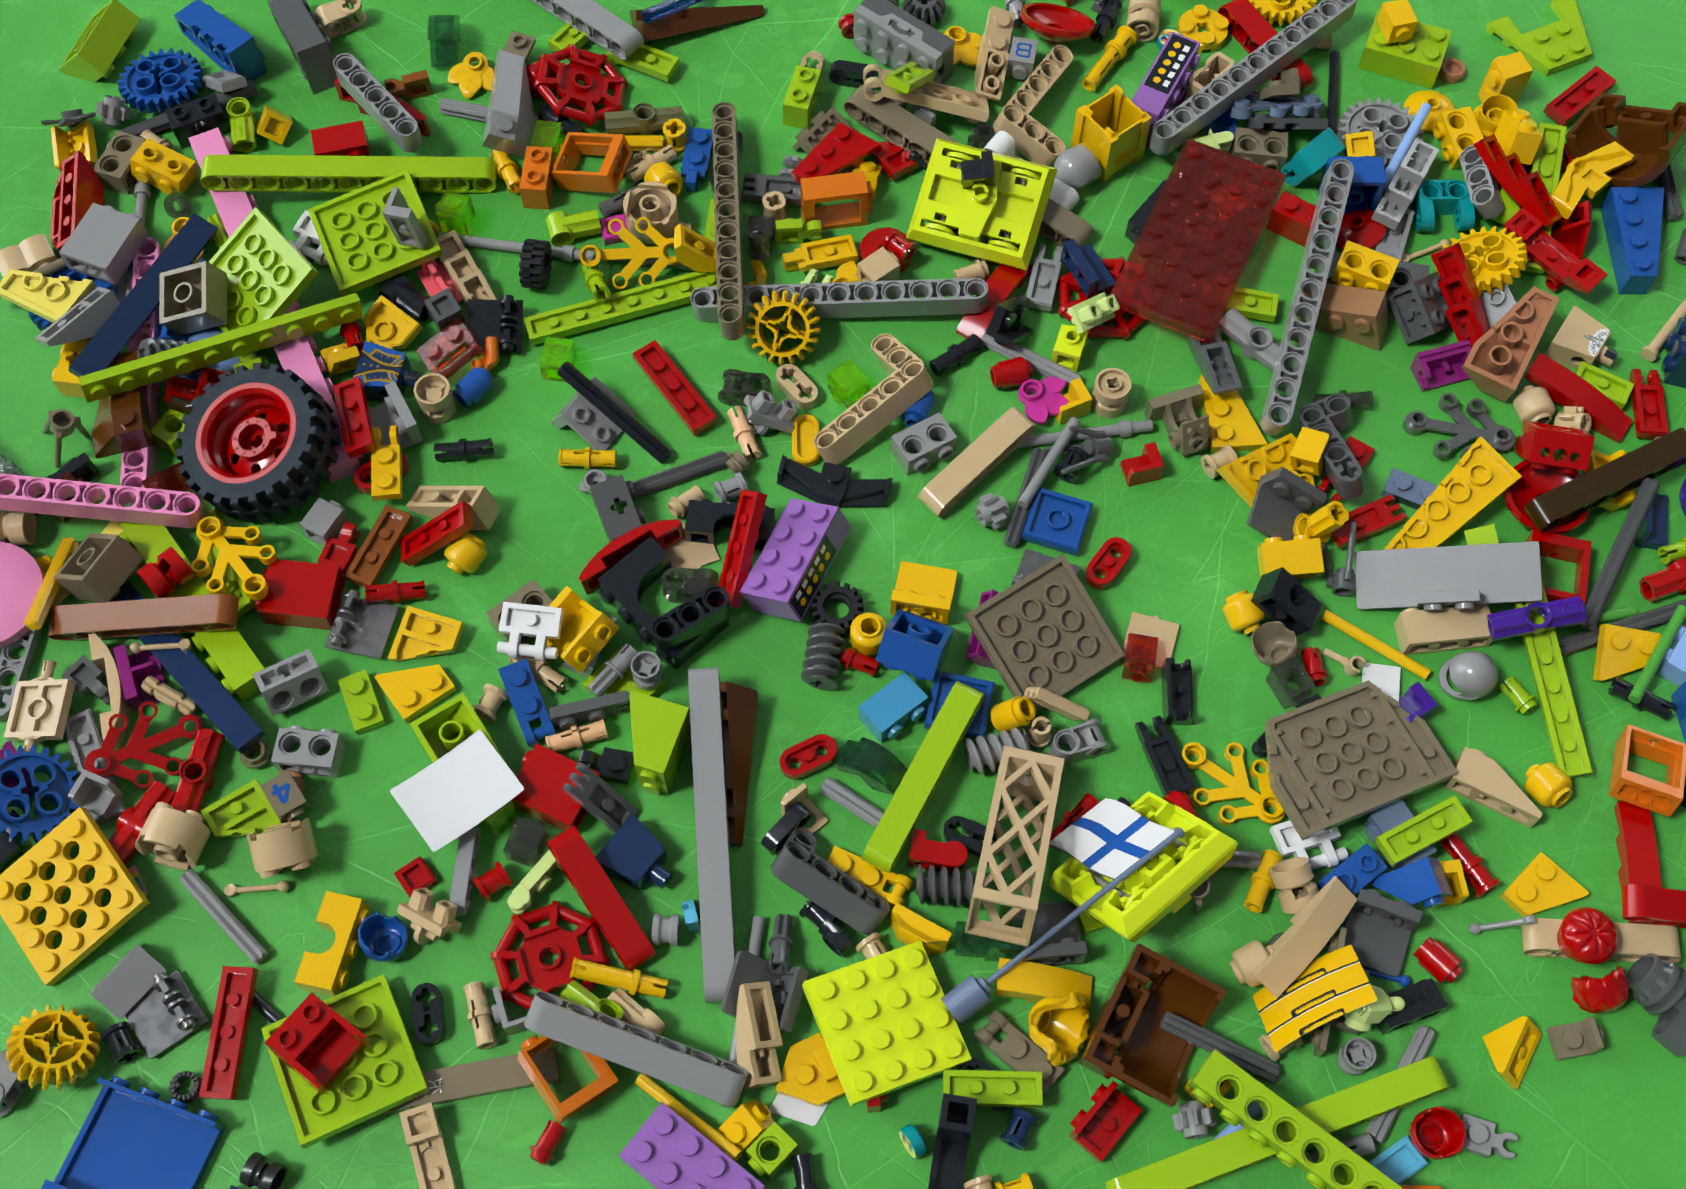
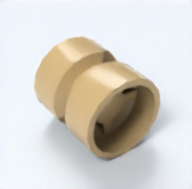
[1126,0,1161,42]
[1091,368,1131,419]
[413,373,457,424]
[0,510,37,546]
[1269,857,1319,914]

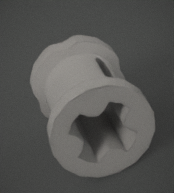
[713,472,748,503]

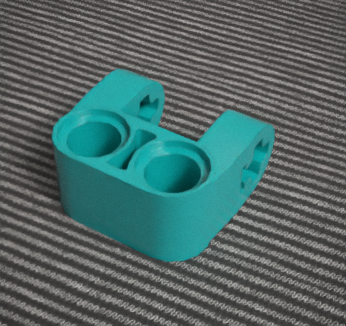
[1281,127,1346,186]
[1412,179,1475,231]

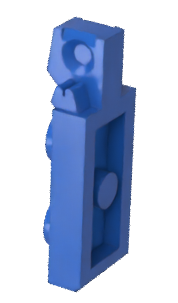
[681,127,713,193]

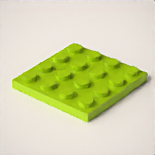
[308,169,444,297]
[209,207,319,333]
[261,974,429,1149]

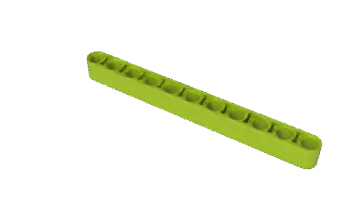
[201,154,497,193]
[1104,1056,1450,1189]

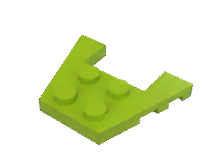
[1485,0,1593,76]

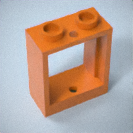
[551,132,633,193]
[800,171,873,231]
[1609,724,1686,817]
[517,1034,619,1124]

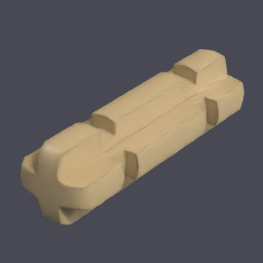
[141,676,198,716]

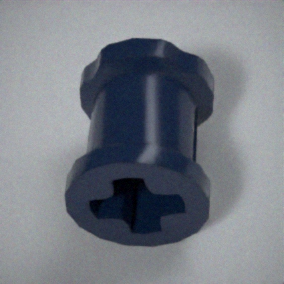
[999,1107,1039,1151]

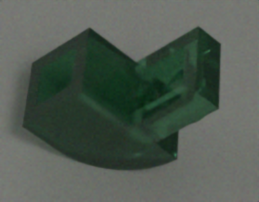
[428,15,461,67]
[833,737,908,795]
[954,917,1023,961]

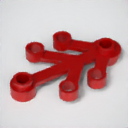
[84,701,203,788]

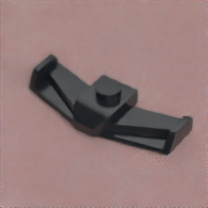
[776,455,893,507]

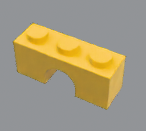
[294,891,370,997]

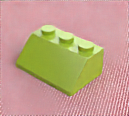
[58,0,140,82]
[409,693,508,766]

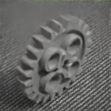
[1337,97,1424,167]

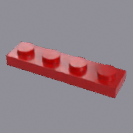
[632,340,717,436]
[716,490,767,609]
[199,966,258,1101]

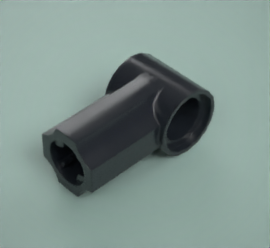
[377,273,430,322]

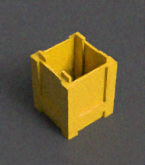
[1070,84,1152,183]

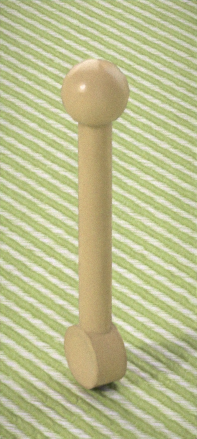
[1401,239,1450,262]
[129,639,192,654]
[224,880,290,898]

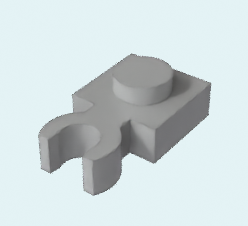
[1460,1113,1518,1160]

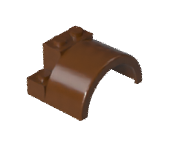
[1565,93,1686,187]
[1079,943,1226,1107]

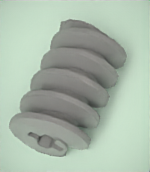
[964,727,1030,775]

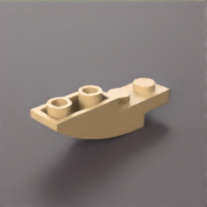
[974,6,1016,102]

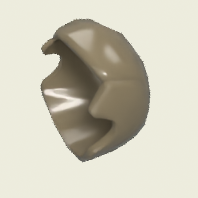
[1251,621,1299,668]

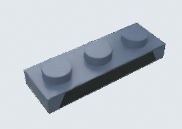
[1381,468,1463,528]

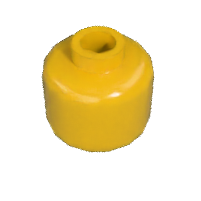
[644,162,683,197]
[444,531,488,575]
[1222,589,1266,635]
[850,612,887,656]
[1524,762,1573,808]

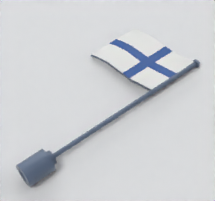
[941,798,1184,1024]

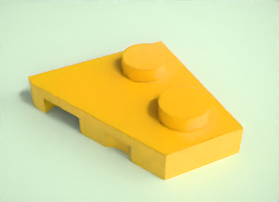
[1593,624,1661,681]

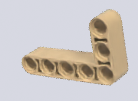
[993,45,1073,168]
[814,333,933,465]

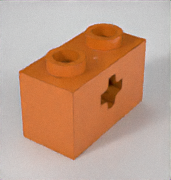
[519,146,556,210]

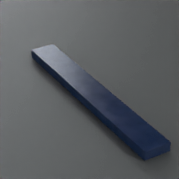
[68,213,218,377]
[109,581,265,754]

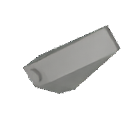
[482,50,538,158]

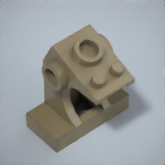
[1144,384,1212,456]

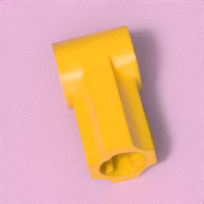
[1293,501,1349,544]

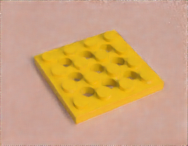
[0,807,150,986]

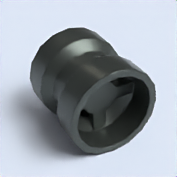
[239,1152,287,1189]

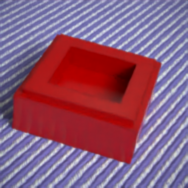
[394,856,438,898]

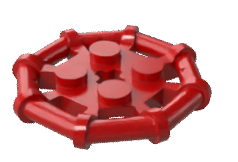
[534,44,628,126]
[1057,256,1154,340]
[490,901,610,1010]

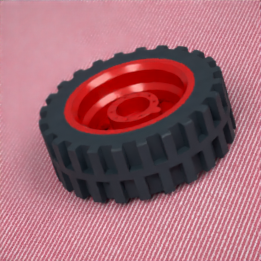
[176,363,340,523]

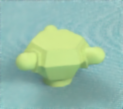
[1344,985,1405,1031]

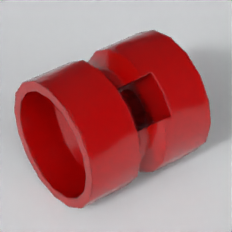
[136,546,196,598]

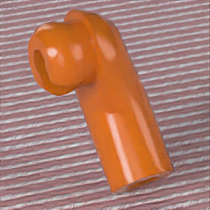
[471,337,500,372]

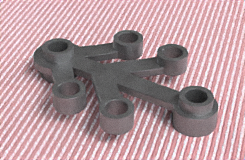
[1403,393,1515,459]

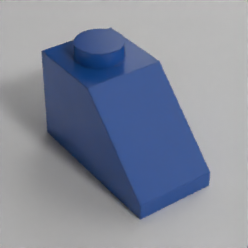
[1371,857,1452,909]

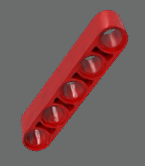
[1218,0,1313,90]
[546,825,656,971]
[1621,884,1686,929]

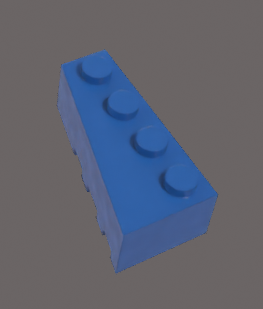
[174,0,267,82]
[1600,187,1664,294]

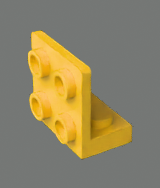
[890,561,957,625]

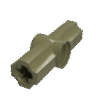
[604,103,684,135]

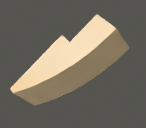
[736,981,783,1090]

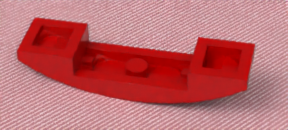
[1503,207,1607,294]
[956,264,1033,340]
[579,519,685,595]

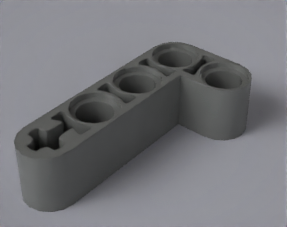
[1299,394,1364,500]
[771,828,890,936]

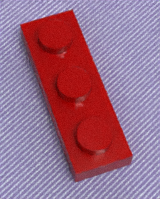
[1543,66,1616,126]
[333,376,377,459]
[401,501,472,566]

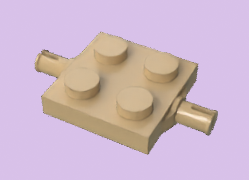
[4,660,75,753]

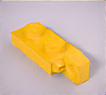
[782,234,859,272]

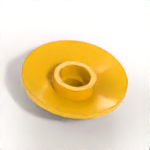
[1403,90,1455,133]

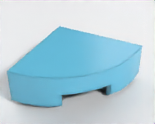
[681,899,700,932]

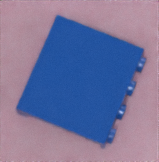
[41,1076,226,1189]

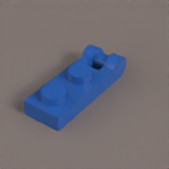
[498,658,556,747]

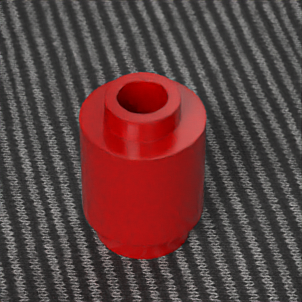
[990,356,1032,389]
[1413,937,1463,984]

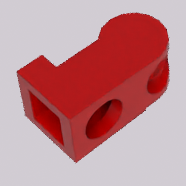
[907,828,967,874]

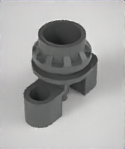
[1627,953,1686,1057]

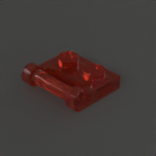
[416,317,485,380]

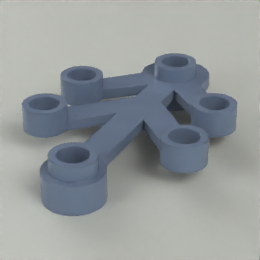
[1230,90,1324,119]

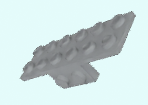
[1354,541,1542,611]

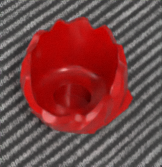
[1571,966,1629,1014]

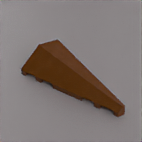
[630,5,764,42]
[720,682,759,847]

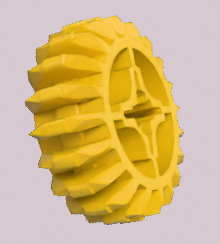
[746,290,821,365]
[6,1004,101,1091]

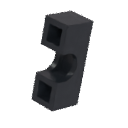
[684,499,776,551]

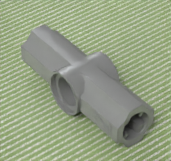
[1217,308,1291,372]

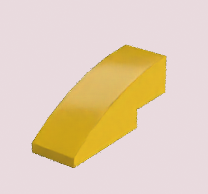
[995,958,1092,1009]

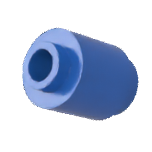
[452,367,494,408]
[901,390,935,427]

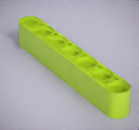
[861,681,985,874]

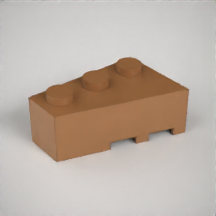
[1297,283,1389,352]

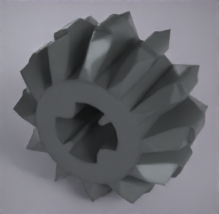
[903,0,946,28]

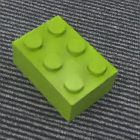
[1358,10,1452,89]

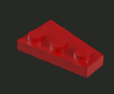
[791,122,882,183]

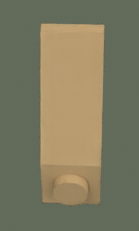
[406,486,501,530]
[1444,747,1542,828]

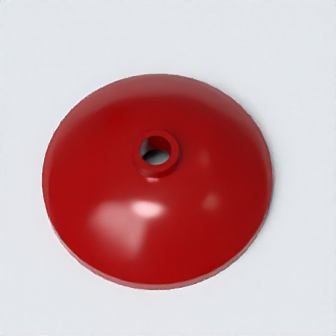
[1020,3,1095,45]
[1503,460,1590,534]

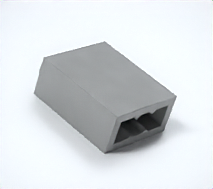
[59,203,149,285]

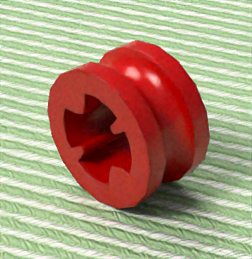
[838,13,854,39]

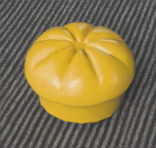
[1473,94,1518,138]

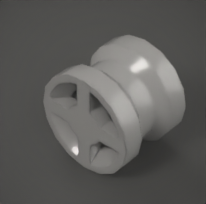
[652,913,680,946]

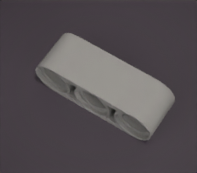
[1460,145,1504,219]

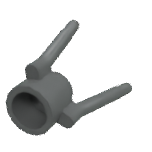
[1045,426,1113,475]
[1321,522,1357,597]

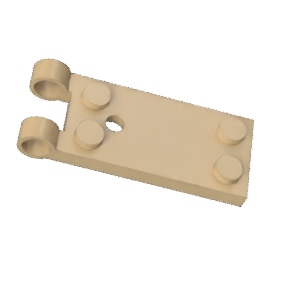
[863,64,989,123]

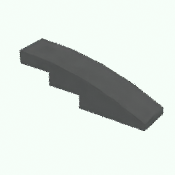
[1179,308,1242,395]

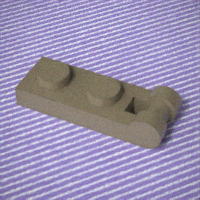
[974,1010,1065,1097]

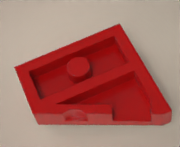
[870,140,931,181]

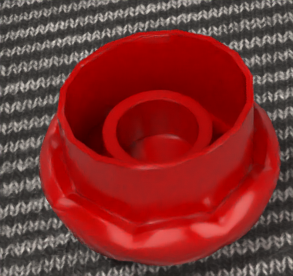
[1557,907,1618,964]

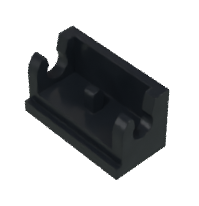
[1161,658,1194,725]
[1376,978,1448,1035]

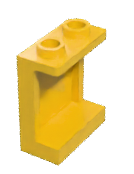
[535,586,620,674]

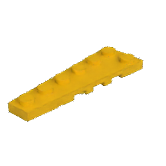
[1383,436,1522,550]

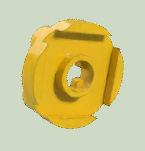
[1177,4,1229,53]

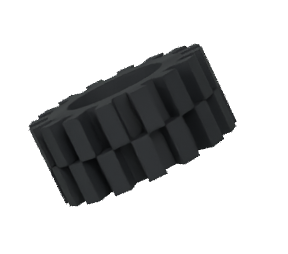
[519,239,552,290]
[811,581,864,638]

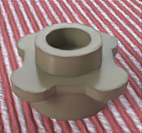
[725,450,750,478]

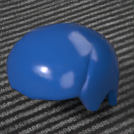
[358,912,409,962]

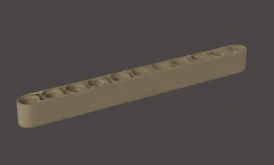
[844,85,1094,248]
[712,102,746,341]

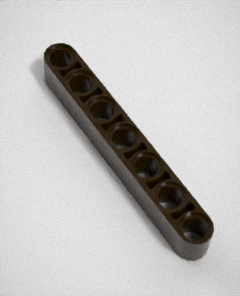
[1524,427,1686,533]

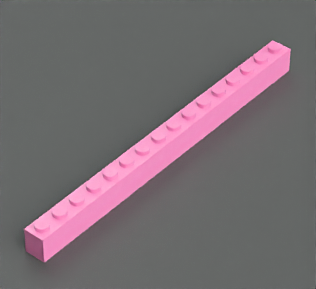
[188,128,364,483]

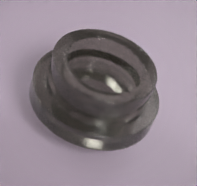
[164,192,191,219]

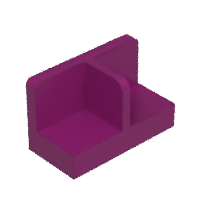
[113,644,167,711]

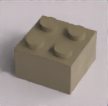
[159,261,227,336]
[53,533,143,602]

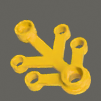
[579,217,680,289]
[191,516,278,600]
[1181,742,1286,826]

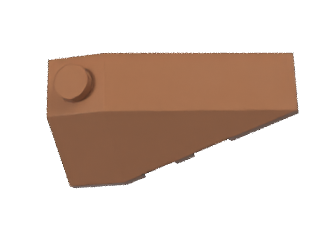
[1462,286,1560,402]

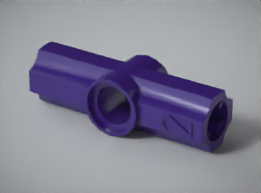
[1487,596,1586,641]

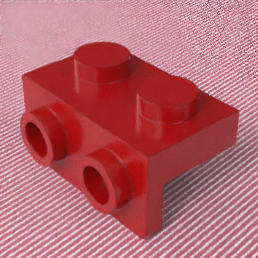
[1069,1081,1142,1163]

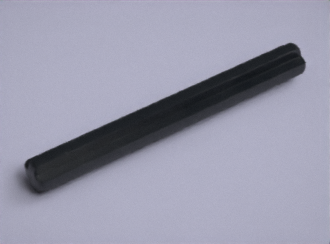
[557,361,672,463]

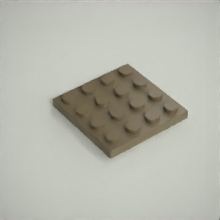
[963,554,1125,712]

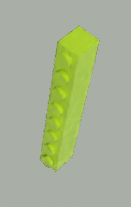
[118,521,265,702]

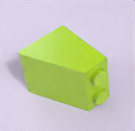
[629,690,691,795]

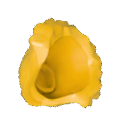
[1027,992,1090,1067]

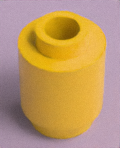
[991,696,1036,732]

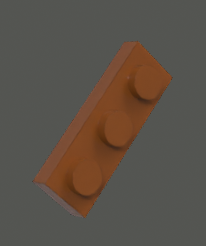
[344,505,414,588]

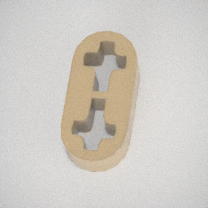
[776,364,818,410]

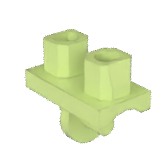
[1067,292,1120,334]

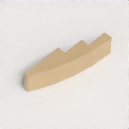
[437,229,497,307]
[1252,876,1358,999]

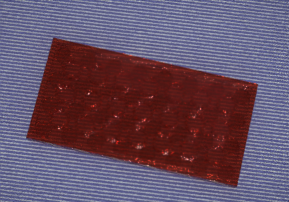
[1110,138,1287,344]

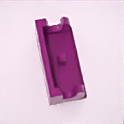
[1410,340,1471,392]

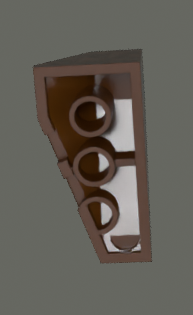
[92,350,154,459]

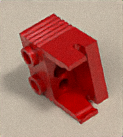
[1515,420,1595,474]
[265,992,370,1094]

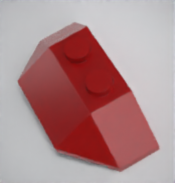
[50,151,105,250]

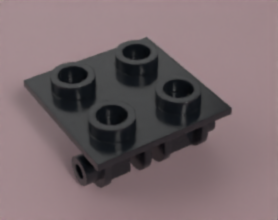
[467,295,523,353]

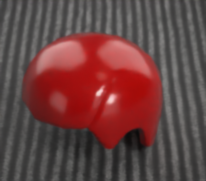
[1409,1106,1467,1160]

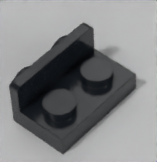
[986,294,1034,346]

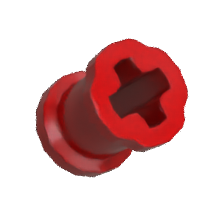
[881,229,917,265]
[472,861,513,902]

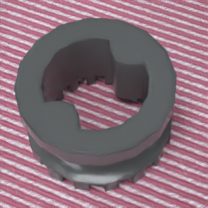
[169,1071,202,1103]

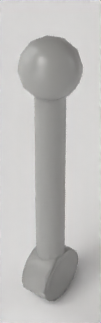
[1469,915,1537,935]

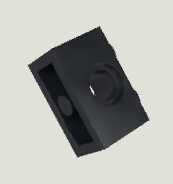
[165,93,231,149]
[1251,567,1322,636]

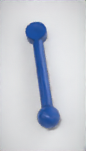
[1362,967,1411,987]

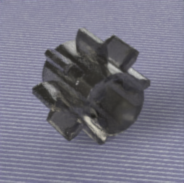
[967,123,995,149]

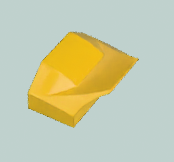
[674,223,716,272]
[890,903,952,955]

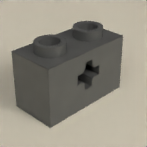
[590,474,646,543]

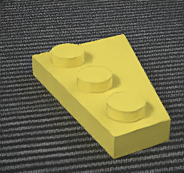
[0,269,96,323]

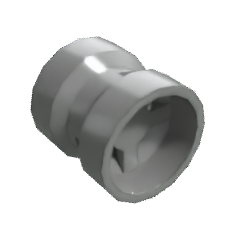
[630,651,663,690]
[1336,1037,1376,1076]

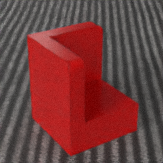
[1120,442,1164,487]

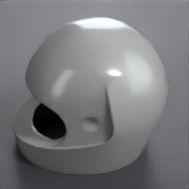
[1054,144,1102,191]
[1438,651,1499,702]

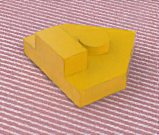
[364,295,423,350]
[775,1032,845,1107]

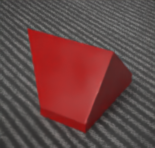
[1551,200,1591,260]

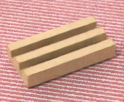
[1023,687,1090,721]

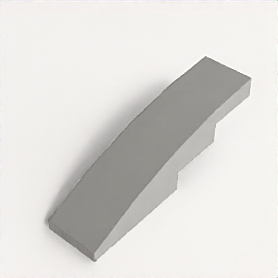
[1371,138,1439,231]

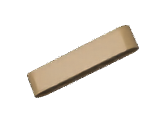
[918,406,1035,518]
[1521,918,1682,963]

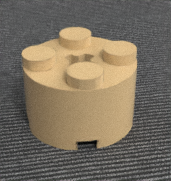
[623,181,679,244]
[135,802,211,870]
[246,818,318,878]

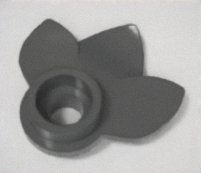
[41,109,96,128]

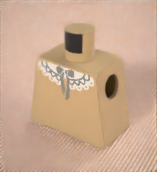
[1544,305,1618,369]

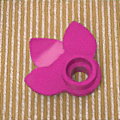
[1018,377,1068,424]

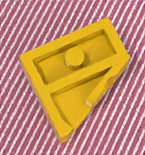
[388,606,465,662]
[374,664,457,724]
[1500,852,1589,917]

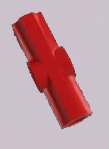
[1639,557,1686,603]
[171,728,226,813]
[109,780,175,866]

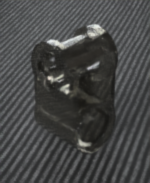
[748,216,776,261]
[718,369,773,407]
[662,567,718,603]

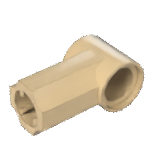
[607,988,667,1035]

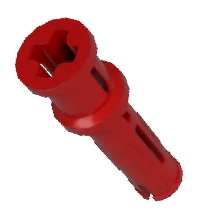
[1440,833,1501,899]

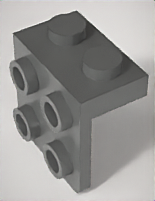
[1344,889,1423,977]
[721,950,809,1033]

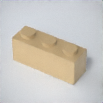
[1394,604,1493,656]

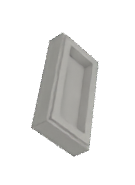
[202,70,248,93]

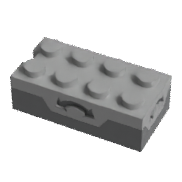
[854,0,955,84]

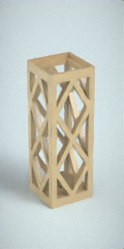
[964,745,1065,947]

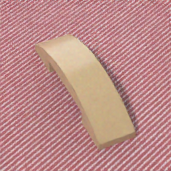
[88,633,131,752]
[399,1102,457,1189]

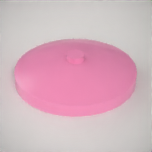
[0,542,45,649]

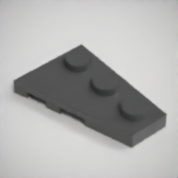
[1245,113,1328,130]

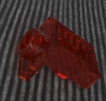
[1122,633,1158,683]

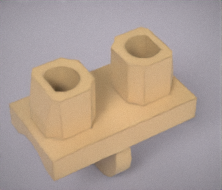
[397,888,462,945]

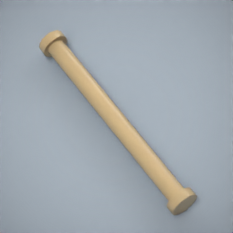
[1640,298,1686,362]

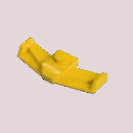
[1551,141,1636,219]

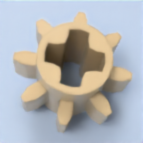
[1554,406,1591,433]

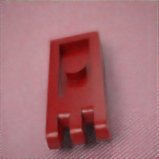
[1331,494,1407,550]

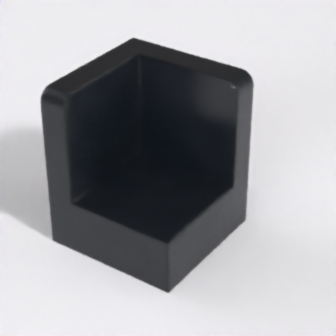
[961,150,996,189]

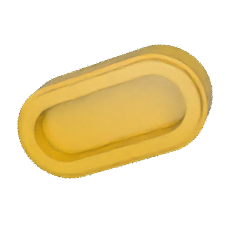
[792,414,820,467]

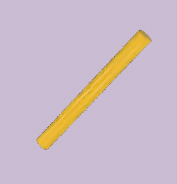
[1321,609,1431,680]
[635,1073,743,1162]

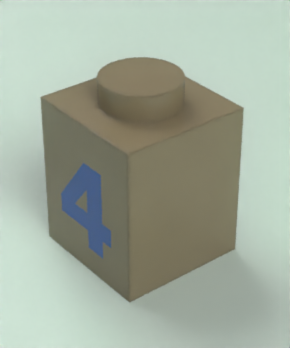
[260,770,310,822]

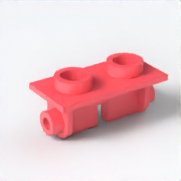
[416,259,464,303]

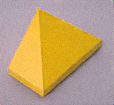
[1482,1016,1542,1090]

